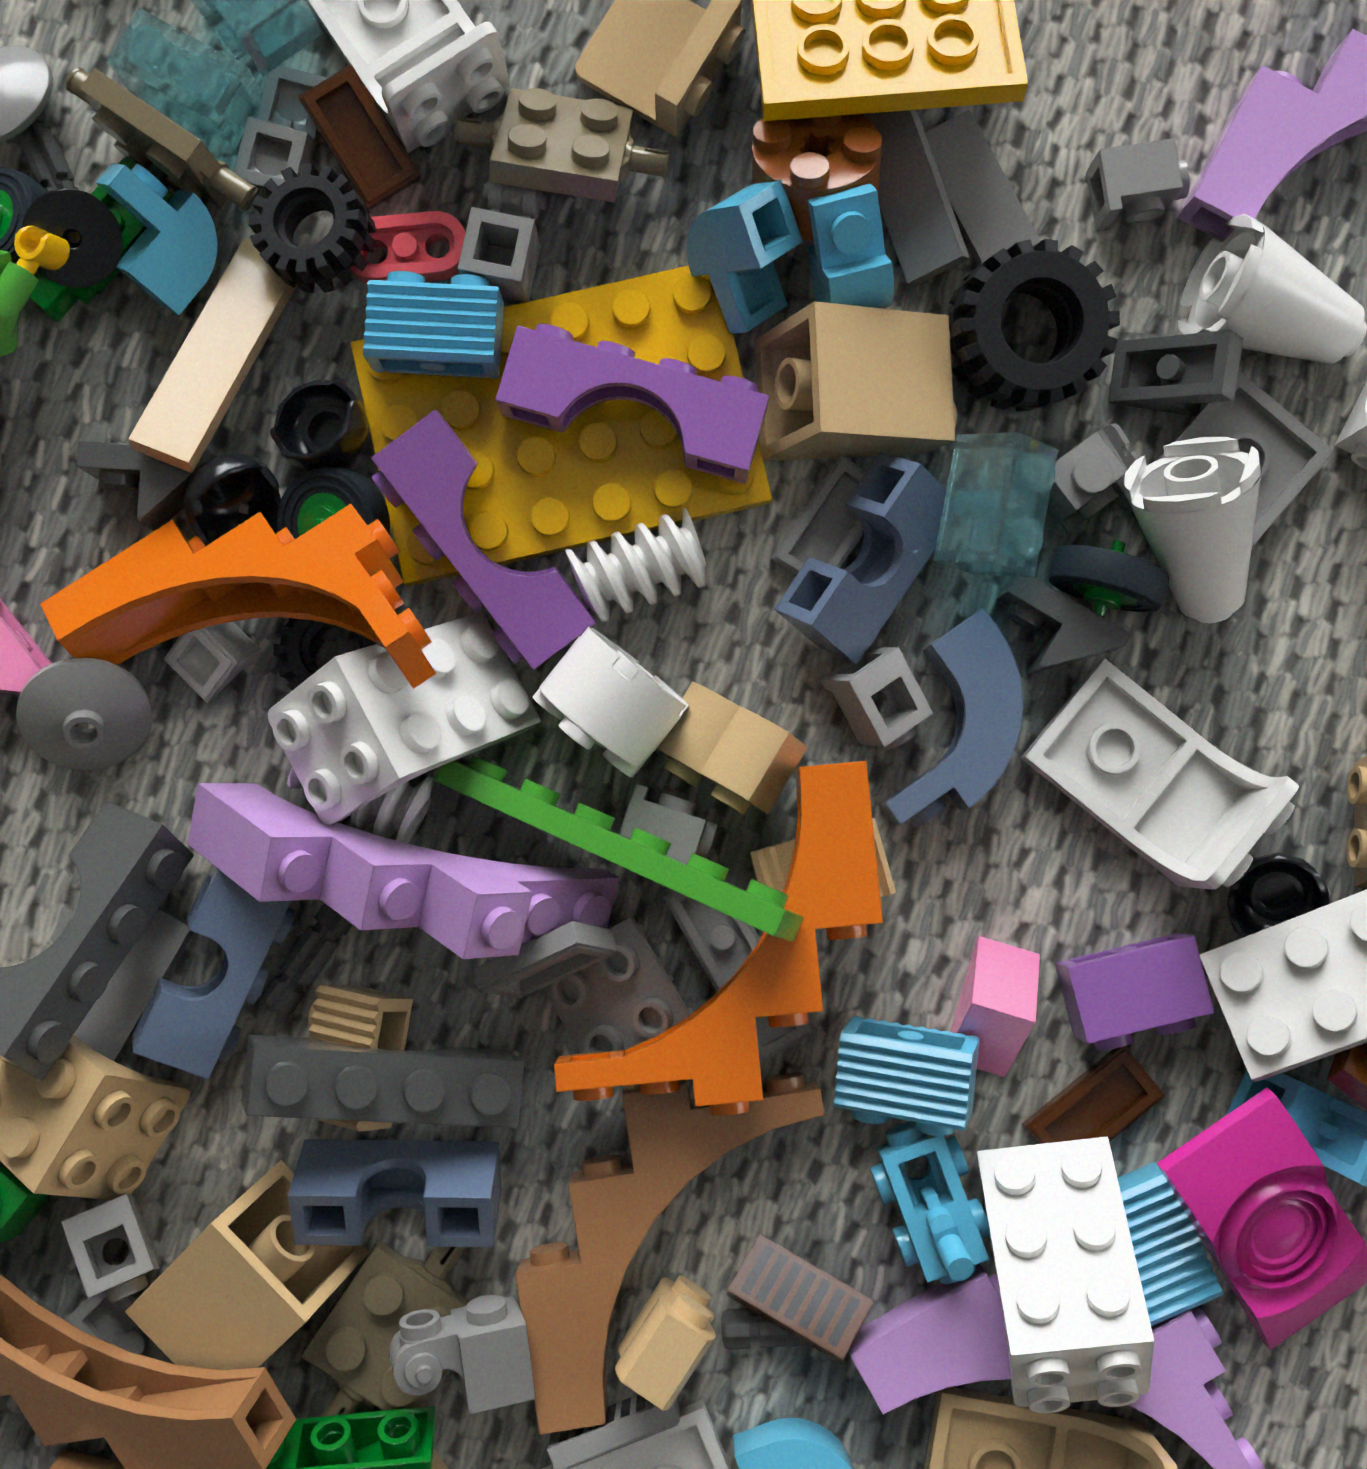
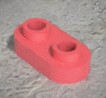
[349,211,466,285]

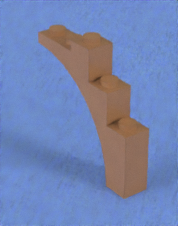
[515,1072,825,1435]
[0,1274,296,1469]

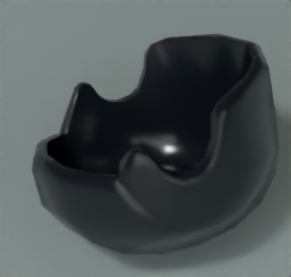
[270,380,368,471]
[183,453,281,546]
[1227,852,1330,938]

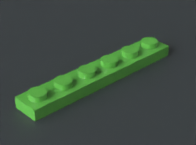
[434,755,804,942]

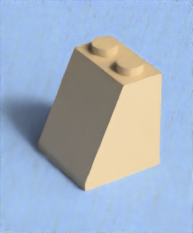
[755,301,957,461]
[125,1160,369,1370]

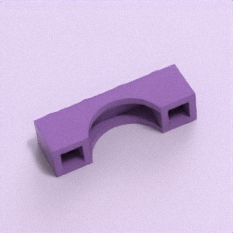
[496,324,769,484]
[371,410,596,670]

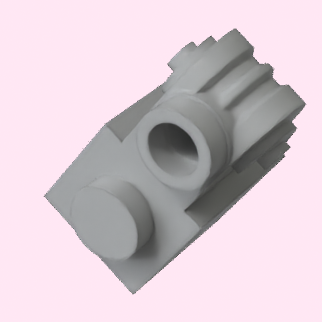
[458,179,548,304]
[389,1295,535,1415]

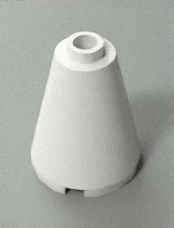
[1178,214,1367,364]
[1124,437,1262,623]

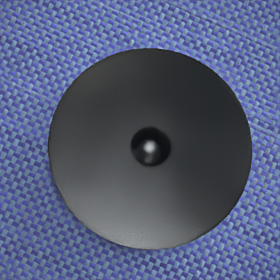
[22,188,123,288]

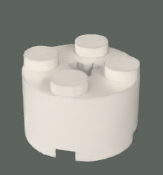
[532,626,689,778]

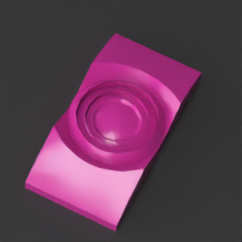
[1156,1087,1367,1350]

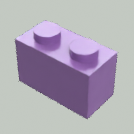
[1055,933,1215,1050]

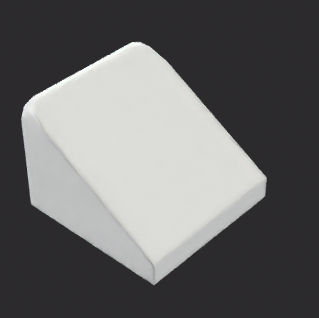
[164,622,261,703]

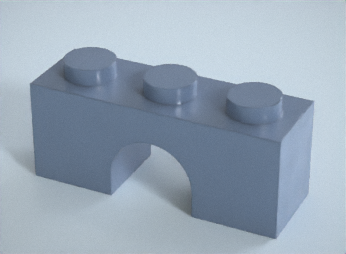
[774,452,963,665]
[132,864,295,1080]
[288,1139,502,1247]

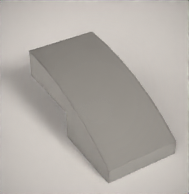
[234,62,327,189]

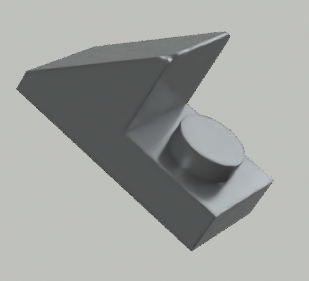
[1108,330,1243,417]
[77,441,216,531]
[996,569,1132,675]

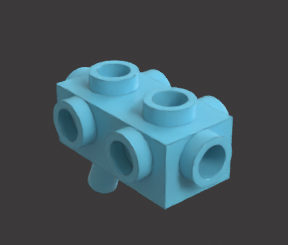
[870,1121,990,1284]

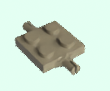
[66,67,259,211]
[454,88,670,203]
[301,1239,470,1417]

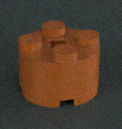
[752,114,882,240]

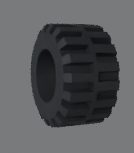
[947,239,1120,412]

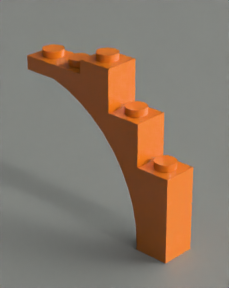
[40,504,436,689]
[554,761,883,1116]

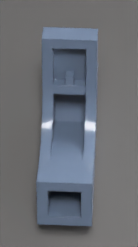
[879,607,1023,828]

